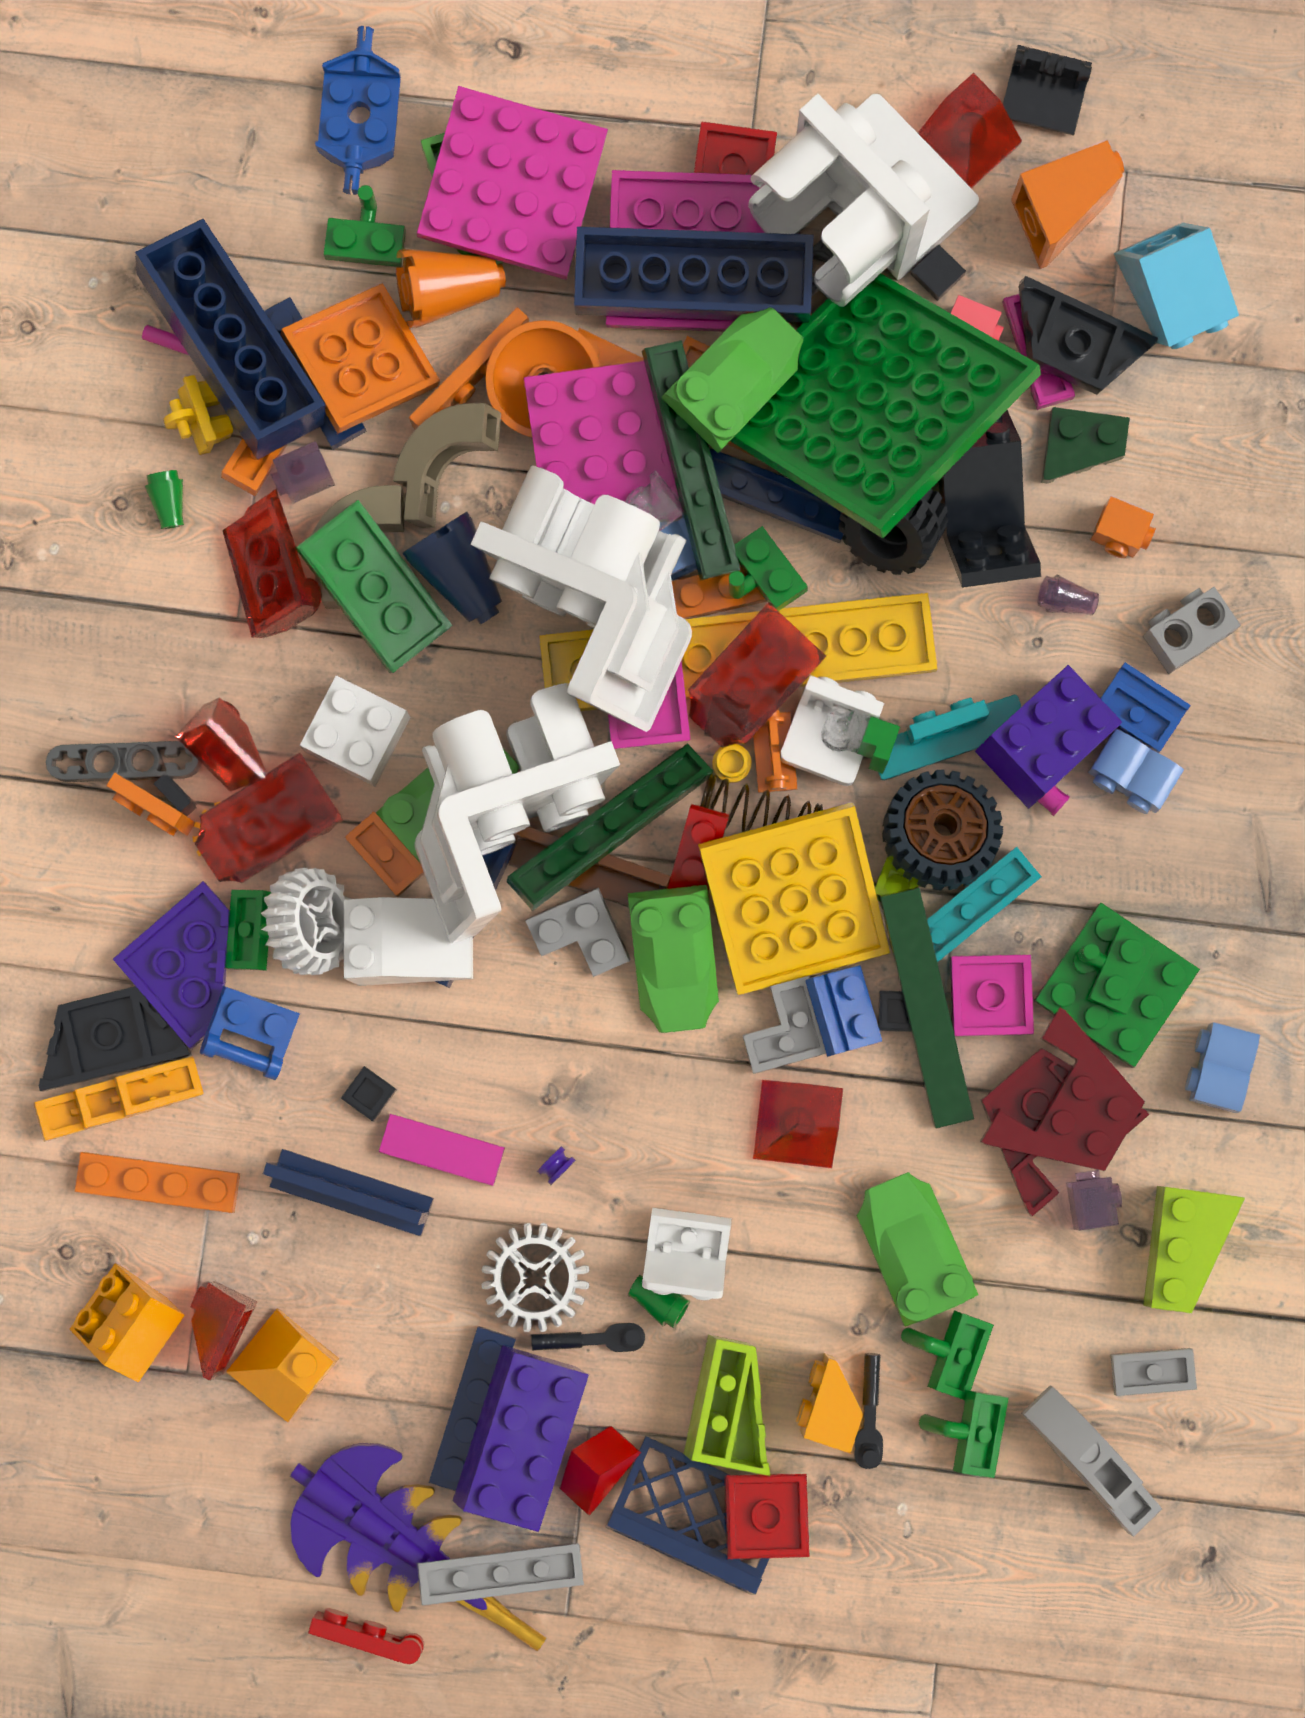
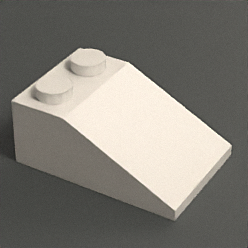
[344,897,473,986]

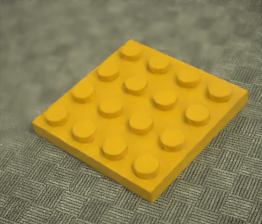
[698,802,890,995]

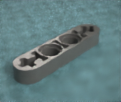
[46,741,202,782]

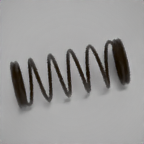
[700,774,823,832]

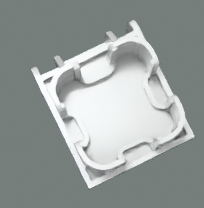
[749,94,979,307]
[471,465,692,732]
[415,683,620,944]

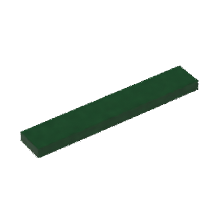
[641,340,740,581]
[507,743,713,911]
[879,887,974,1129]

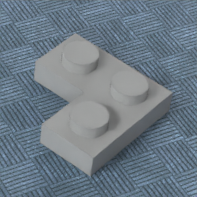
[525,887,631,977]
[743,976,826,1074]

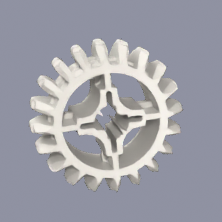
[261,868,351,975]
[481,1223,589,1332]

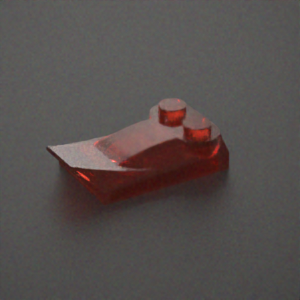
[222,488,321,638]
[688,602,827,748]
[195,752,343,883]

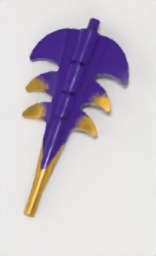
[290,1443,546,1651]

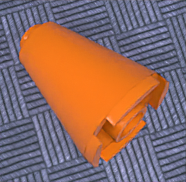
[396,249,506,328]

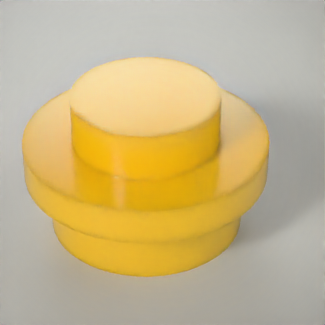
[712,743,751,783]

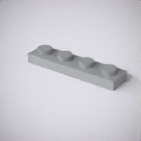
[417,1543,584,1606]

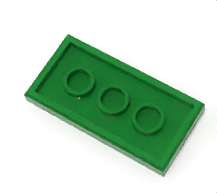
[295,500,453,673]

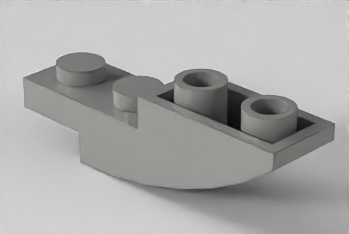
[1022,1385,1162,1537]

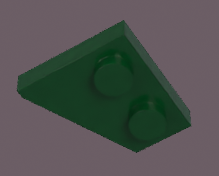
[1041,407,1130,484]

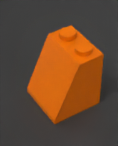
[1011,140,1124,269]

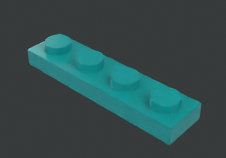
[927,847,1042,962]

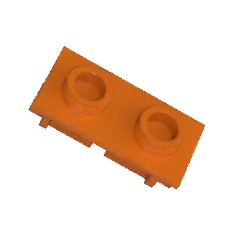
[751,710,797,793]

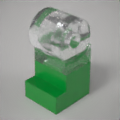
[821,708,900,774]

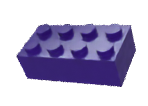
[452,1345,589,1532]

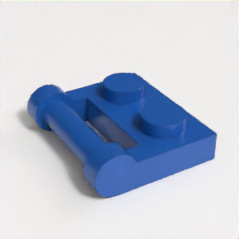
[200,986,300,1080]

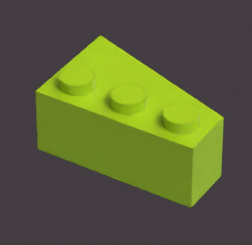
[1143,1186,1245,1313]
[683,1334,770,1476]

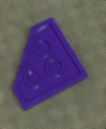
[113,881,230,1049]

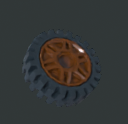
[882,770,1003,891]

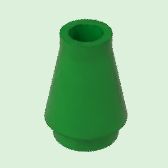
[145,470,184,529]
[628,1275,690,1328]

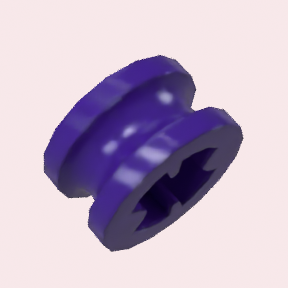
[537,1146,576,1185]

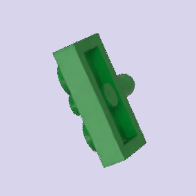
[324,185,406,267]
[729,526,808,613]
[225,890,271,971]
[1078,925,1157,1015]
[901,1310,994,1400]
[919,1390,1009,1478]

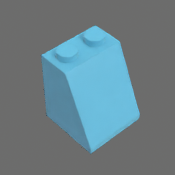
[1114,222,1239,349]

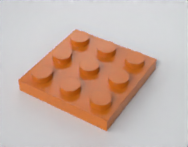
[280,283,440,434]

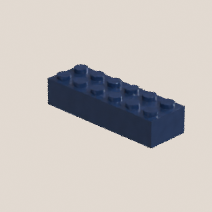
[135,218,326,460]
[574,227,814,323]

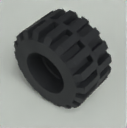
[839,489,948,575]

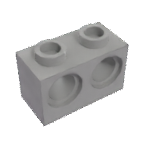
[1143,587,1241,674]

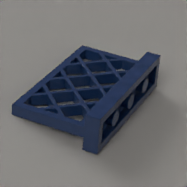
[263,1149,434,1236]
[605,1436,770,1595]

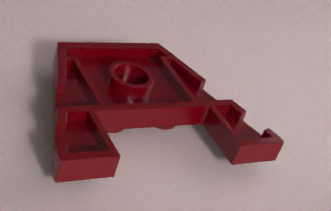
[980,1007,1145,1171]
[980,1048,1150,1216]

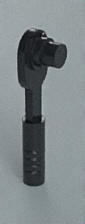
[531,1323,645,1352]
[854,1353,883,1469]

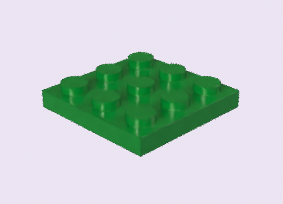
[1034,903,1200,1068]

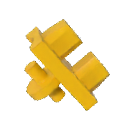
[163,375,233,455]

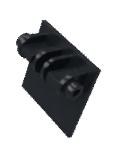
[999,45,1092,136]

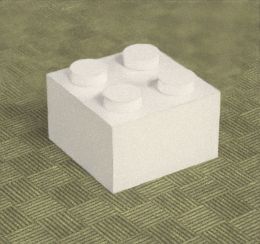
[300,676,411,786]

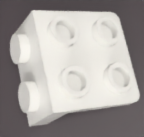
[780,675,884,786]
[642,1208,732,1300]

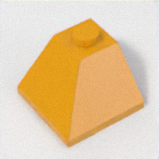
[226,1308,339,1422]

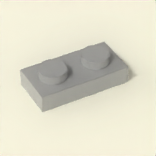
[1110,1348,1197,1396]

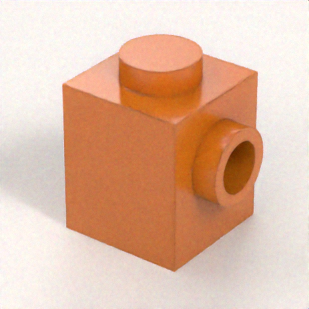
[1090,496,1156,558]

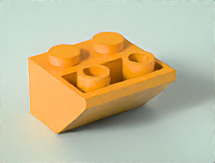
[69,1263,185,1382]
[795,1353,863,1454]

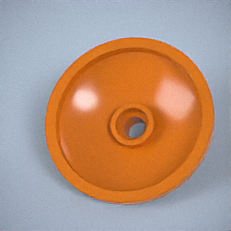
[486,320,601,437]

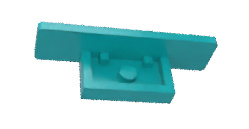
[878,694,1022,781]

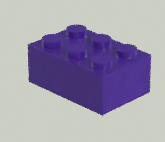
[975,665,1122,809]

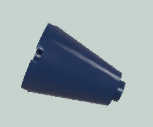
[403,512,502,625]

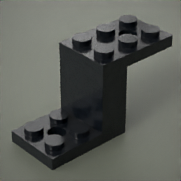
[938,410,1041,588]

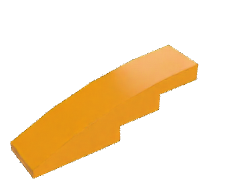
[33,1056,204,1142]

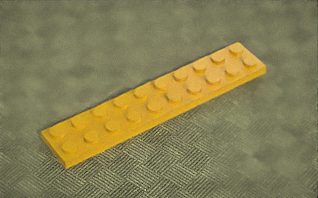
[539,593,938,711]

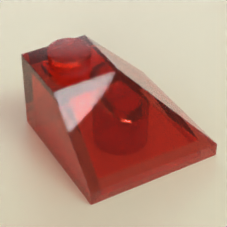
[918,73,1022,189]
[175,697,267,792]
[753,1080,843,1168]
[190,1281,258,1381]

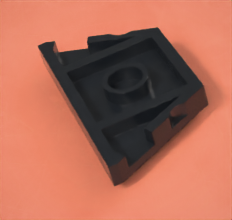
[1018,276,1158,395]
[38,986,192,1092]

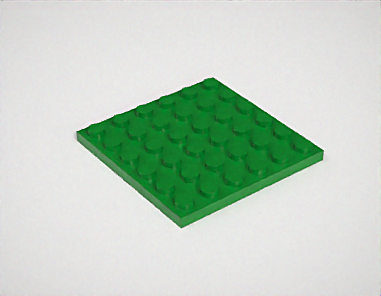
[730,273,1041,538]

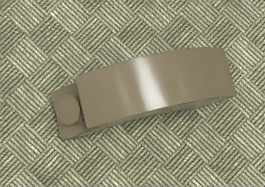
[393,403,501,528]
[310,485,405,609]

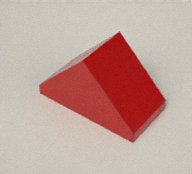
[560,1426,641,1515]

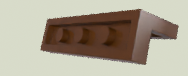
[509,826,670,907]

